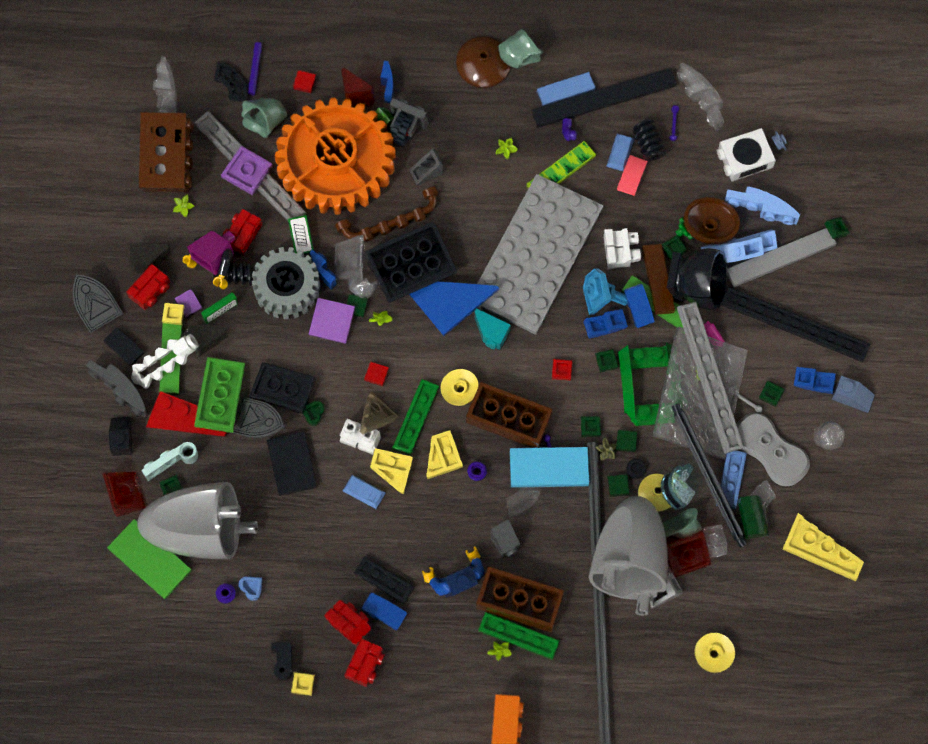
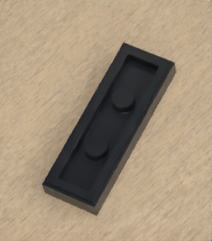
[354,556,414,604]

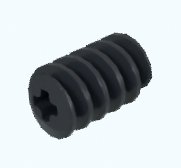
[632,119,666,161]
[213,261,254,286]

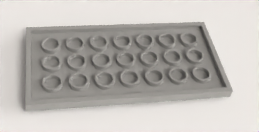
[477,174,603,335]

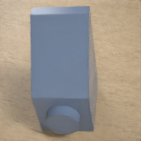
[832,376,875,413]

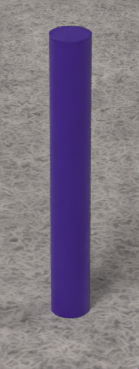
[248,42,262,95]

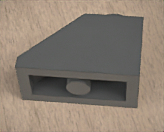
[491,520,520,558]

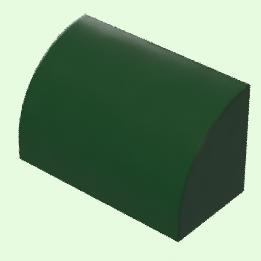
[738,496,769,540]

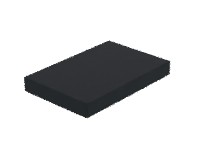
[249,362,316,414]
[266,431,317,496]

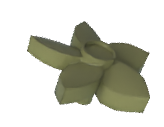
[595,438,616,460]

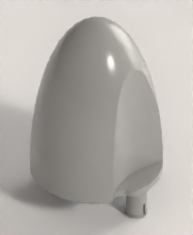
[137,482,258,559]
[589,496,668,616]

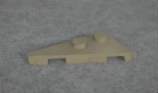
[360,392,398,435]

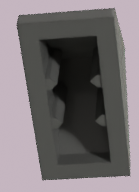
[409,149,443,185]

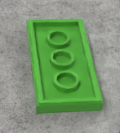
[194,357,245,433]
[107,519,192,599]

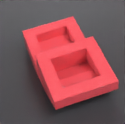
[617,155,647,196]

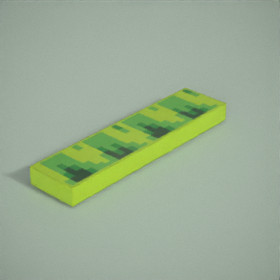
[527,141,596,188]

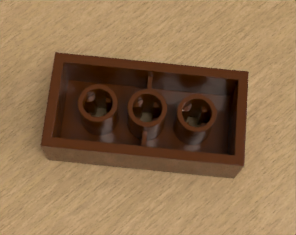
[466,382,553,448]
[476,567,564,633]

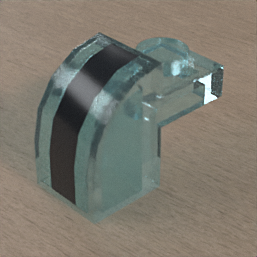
[661,463,695,511]

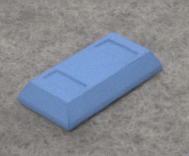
[606,133,635,171]
[343,474,386,509]

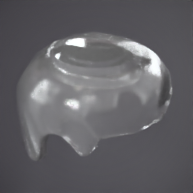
[348,276,379,298]
[813,421,845,450]

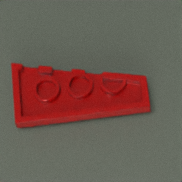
[146,391,227,437]

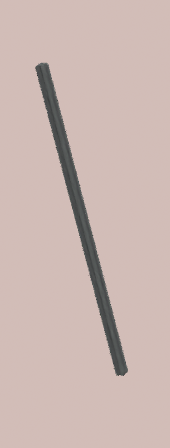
[587,442,611,744]

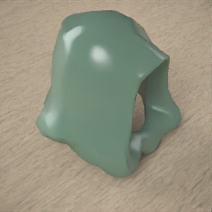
[498,29,543,69]
[241,97,287,138]

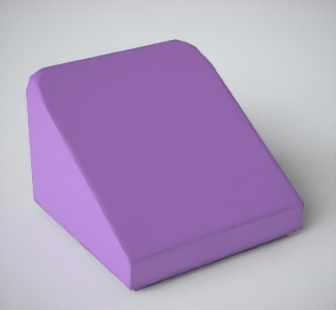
[175,289,202,318]

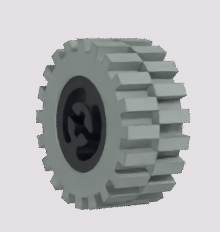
[252,247,320,319]

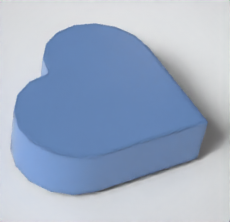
[239,577,263,601]

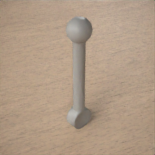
[728,387,763,413]

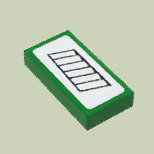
[288,215,314,254]
[201,292,238,324]

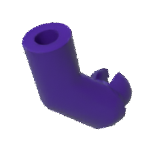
[562,118,577,141]

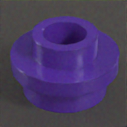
[467,462,487,481]
[216,584,236,604]

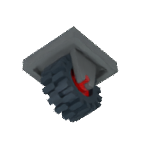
[389,98,429,147]

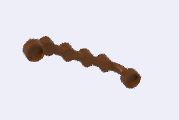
[335,186,439,242]

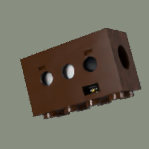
[139,112,194,193]

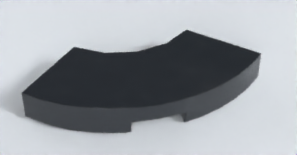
[214,62,248,102]

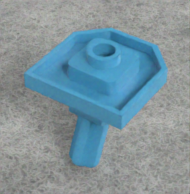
[583,269,627,315]

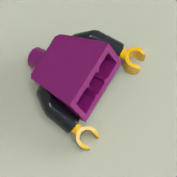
[182,231,235,289]

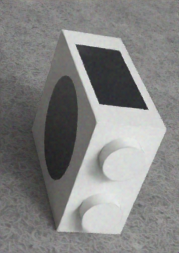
[717,128,776,181]

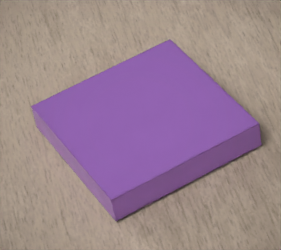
[221,146,273,196]
[309,298,355,344]

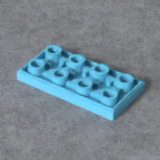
[510,447,589,487]

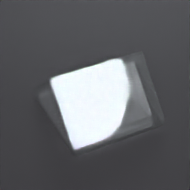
[334,235,365,281]

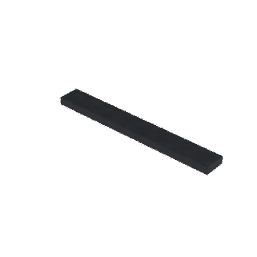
[532,68,677,128]
[721,287,870,362]

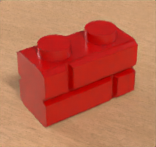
[223,209,263,255]
[126,264,170,310]
[325,600,371,644]
[345,639,385,687]

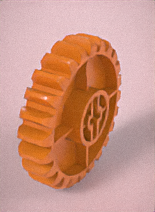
[275,98,396,215]

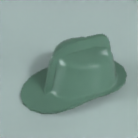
[663,508,702,540]

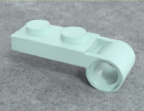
[141,442,198,481]

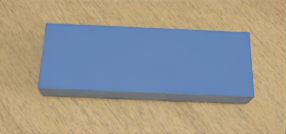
[537,72,595,106]
[716,451,747,509]

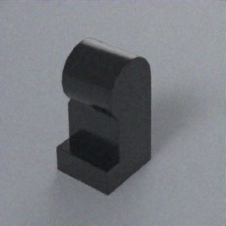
[271,642,292,681]

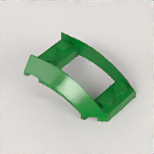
[618,342,682,426]

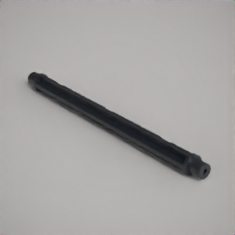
[671,403,747,548]

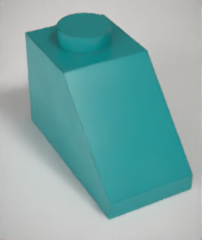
[475,309,511,350]

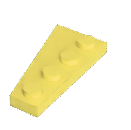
[783,513,864,581]

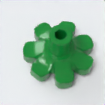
[675,217,694,240]

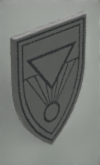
[73,275,123,333]
[230,397,284,438]

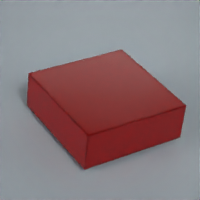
[293,70,316,93]
[552,359,572,381]
[364,362,389,387]

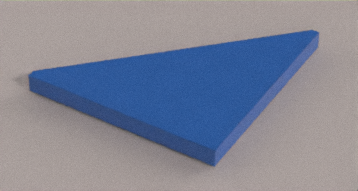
[409,282,500,336]

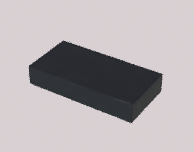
[103,327,144,366]

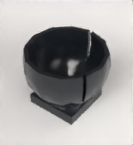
[666,248,728,310]

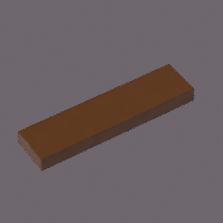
[642,244,675,315]

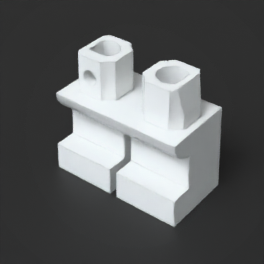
[604,228,641,269]
[340,419,381,455]

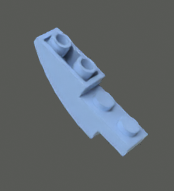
[725,186,800,225]
[701,229,777,263]

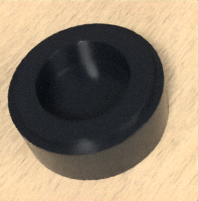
[626,459,646,479]

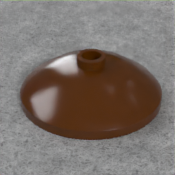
[456,37,511,88]
[684,197,740,244]

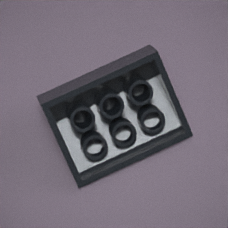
[364,221,458,303]

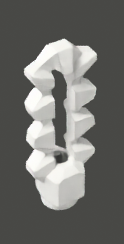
[131,334,199,389]

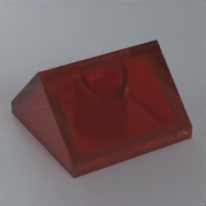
[341,67,375,108]
[103,472,145,517]
[667,531,711,578]

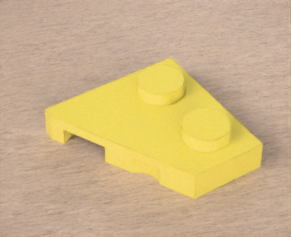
[426,430,463,479]
[370,448,413,494]

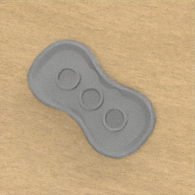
[736,412,810,486]

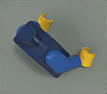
[422,547,485,597]

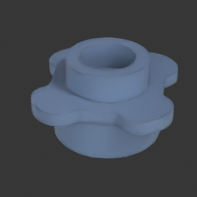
[771,131,787,150]

